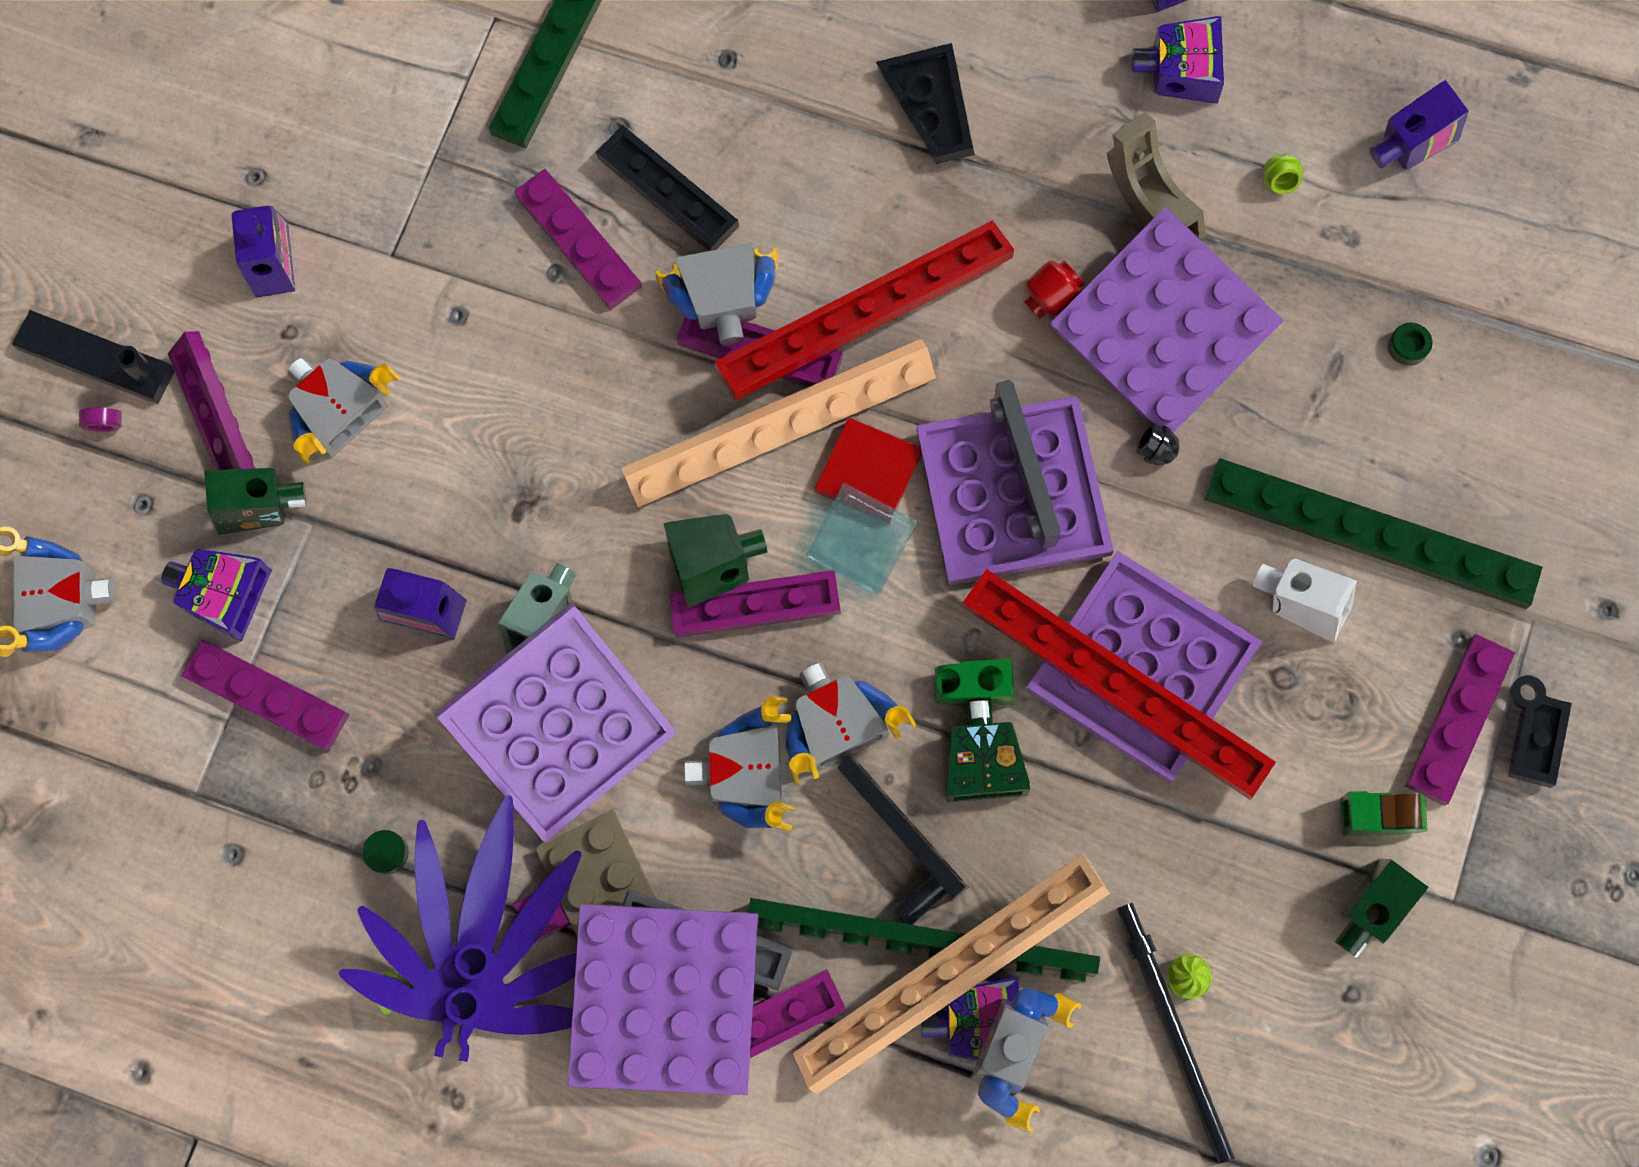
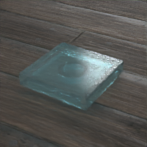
[805,483,918,595]

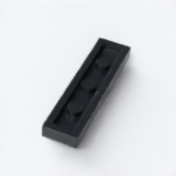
[596,125,739,251]

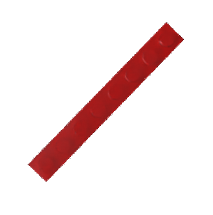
[714,220,1014,401]
[962,569,1276,800]

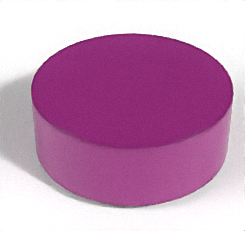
[79,407,122,432]

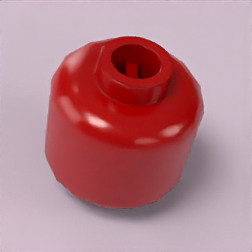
[1024,260,1085,320]

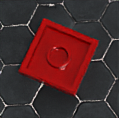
[815,417,921,524]

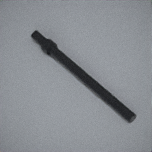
[1117,902,1235,1164]

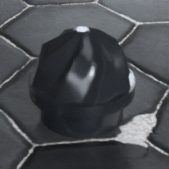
[1136,424,1179,465]

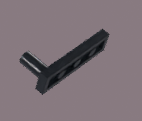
[12,310,175,404]
[837,756,969,925]

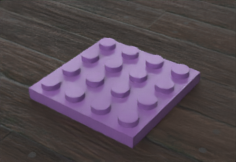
[1049,206,1284,433]
[916,396,1113,586]
[1026,551,1262,784]
[435,603,677,843]
[568,904,758,1095]

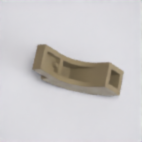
[1106,112,1206,240]

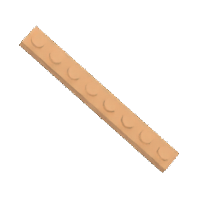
[621,339,936,507]
[793,853,1110,1095]

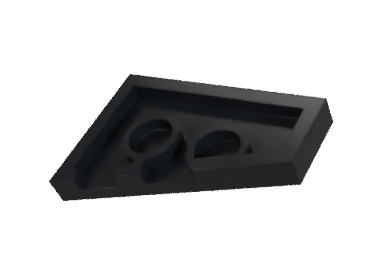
[876,43,975,164]

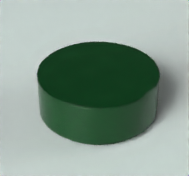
[1388,322,1433,366]
[363,830,409,874]

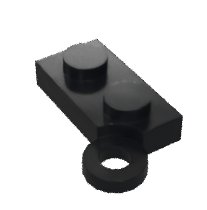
[1508,675,1572,788]

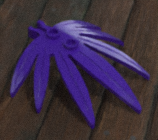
[339,795,582,1062]

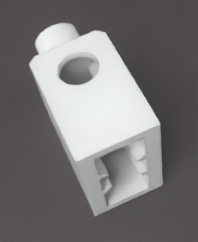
[1253,559,1357,643]

